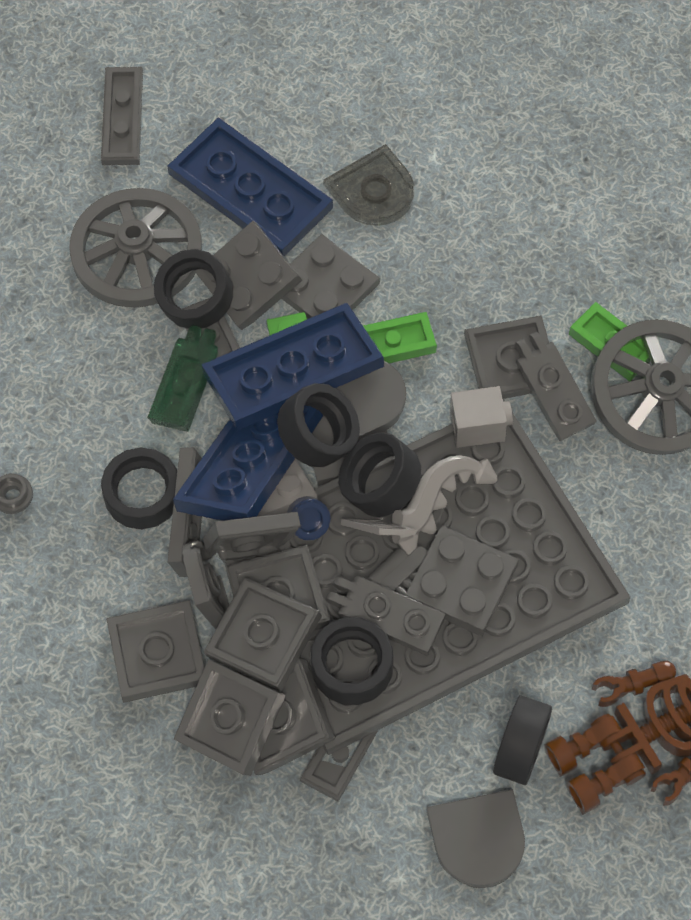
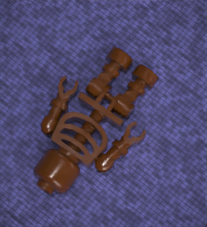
[544,661,691,815]

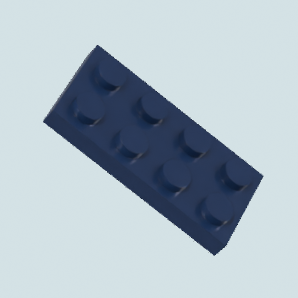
[167,117,333,256]
[202,303,384,431]
[173,405,323,521]

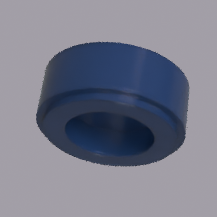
[287,496,331,540]

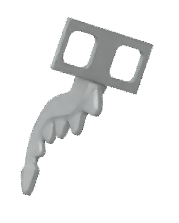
[341,455,498,556]

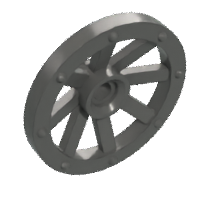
[69,188,202,308]
[591,319,691,455]

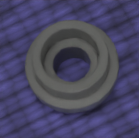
[0,473,33,514]

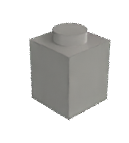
[450,386,513,448]

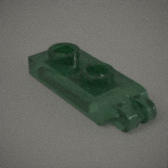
[147,325,218,432]

